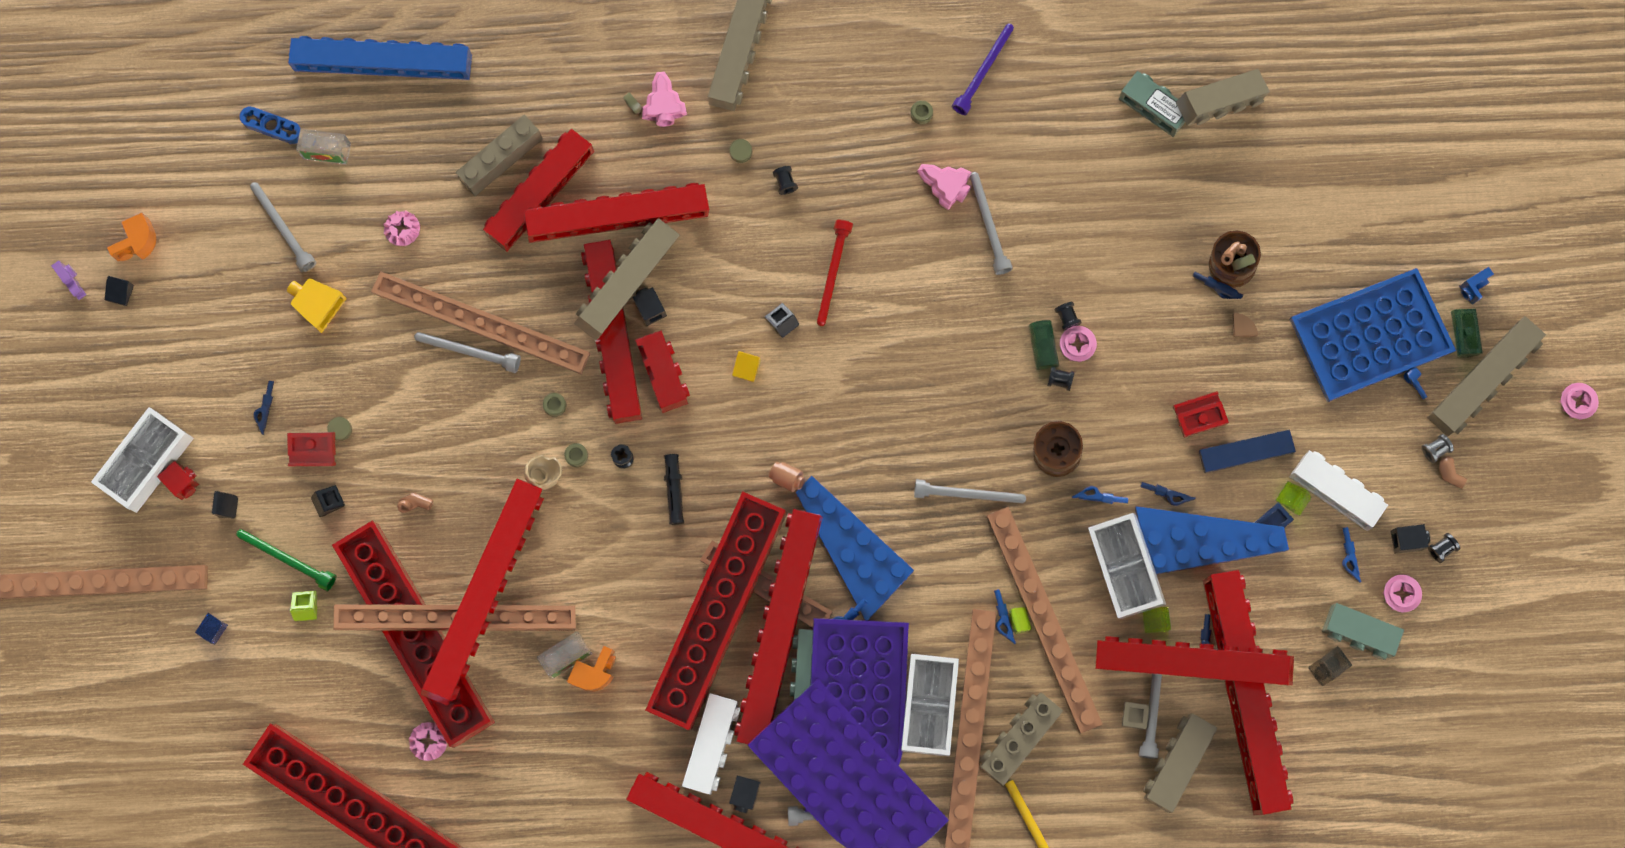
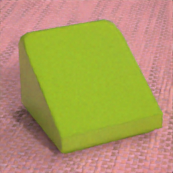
[290,591,317,621]
[1008,607,1031,634]

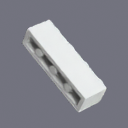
[1289,450,1388,531]
[682,693,740,795]

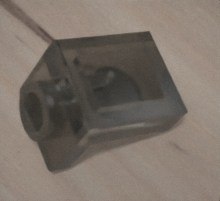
[1308,646,1352,686]

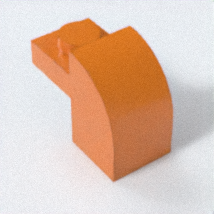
[107,213,156,261]
[567,646,616,691]

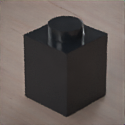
[633,287,667,326]
[1390,524,1430,554]
[729,775,761,814]

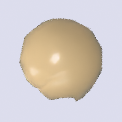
[524,455,562,490]

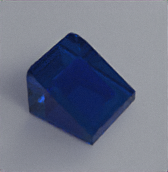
[195,613,228,645]

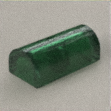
[1451,309,1483,358]
[1028,320,1059,370]

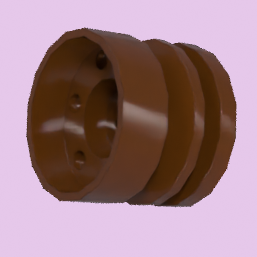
[1208,230,1261,288]
[1033,421,1083,477]

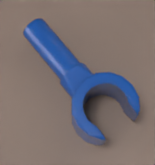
[1404,367,1428,399]

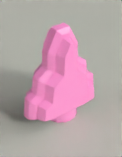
[642,72,687,127]
[917,164,971,210]

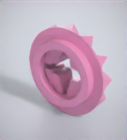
[384,210,420,246]
[1059,326,1097,363]
[1560,383,1599,420]
[1383,575,1422,613]
[409,722,447,761]

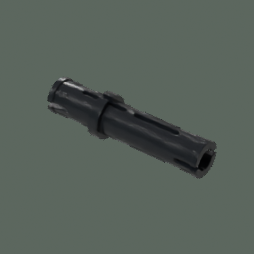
[664,454,684,525]

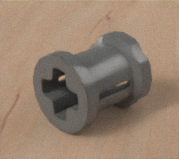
[1422,434,1454,463]

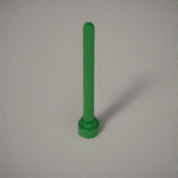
[236,529,337,592]

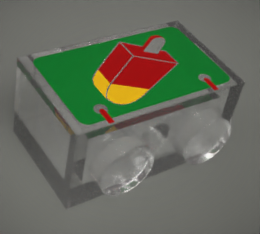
[296,129,351,164]
[537,631,593,679]

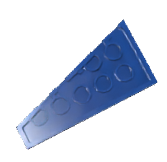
[796,476,914,621]
[1135,506,1289,575]

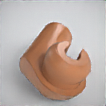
[1221,241,1247,265]
[1439,456,1467,489]
[397,493,433,513]

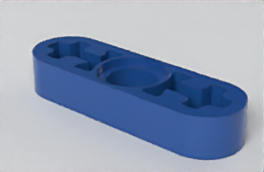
[240,106,303,144]

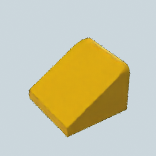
[732,351,761,382]

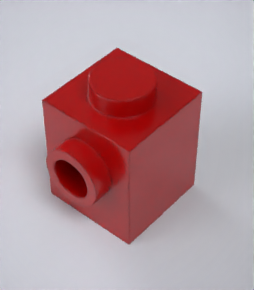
[157,461,200,500]

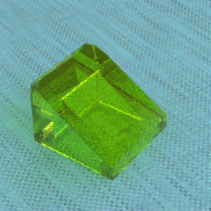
[1276,481,1311,516]
[1143,606,1171,634]

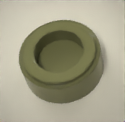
[623,92,643,114]
[911,101,933,124]
[730,139,752,163]
[1231,254,1256,271]
[543,393,567,417]
[327,417,352,441]
[564,443,588,467]

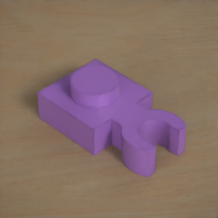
[51,260,86,300]

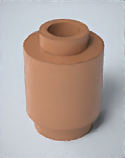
[769,462,805,492]

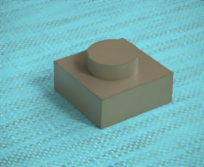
[1122,702,1149,729]

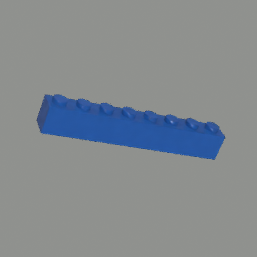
[288,36,472,80]

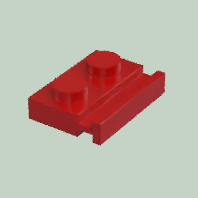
[1173,391,1229,438]
[287,432,336,466]

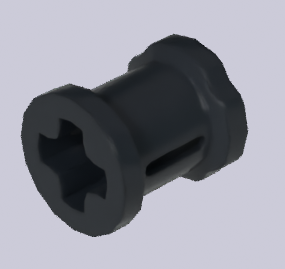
[773,166,798,195]
[1054,301,1082,331]
[1047,366,1075,391]
[611,444,634,469]
[1428,533,1461,563]

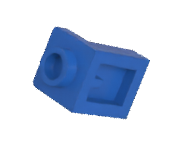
[1459,267,1494,305]

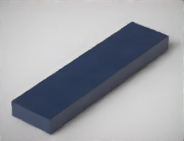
[1199,429,1296,473]

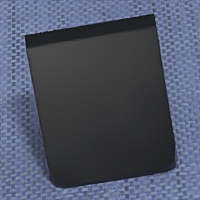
[104,276,134,306]
[765,303,799,338]
[311,485,345,517]
[212,491,238,519]

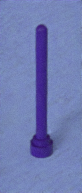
[951,23,1014,115]

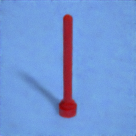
[817,219,853,326]

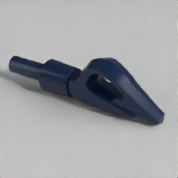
[1193,272,1243,299]
[254,381,274,435]
[1140,482,1196,506]
[1200,614,1215,650]

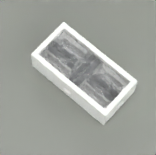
[91,407,194,513]
[1088,513,1166,619]
[901,654,959,756]

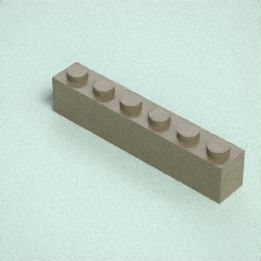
[708,0,772,112]
[574,218,680,341]
[1427,316,1546,436]

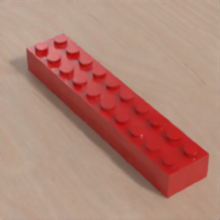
[645,491,788,730]
[332,520,495,748]
[1203,570,1294,816]
[243,723,463,848]

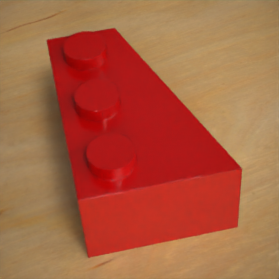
[635,330,690,413]

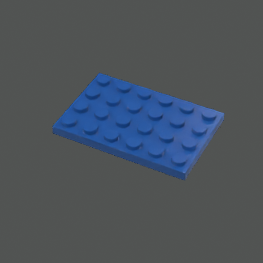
[1289,268,1456,402]

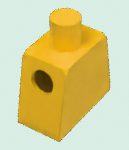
[287,278,347,333]

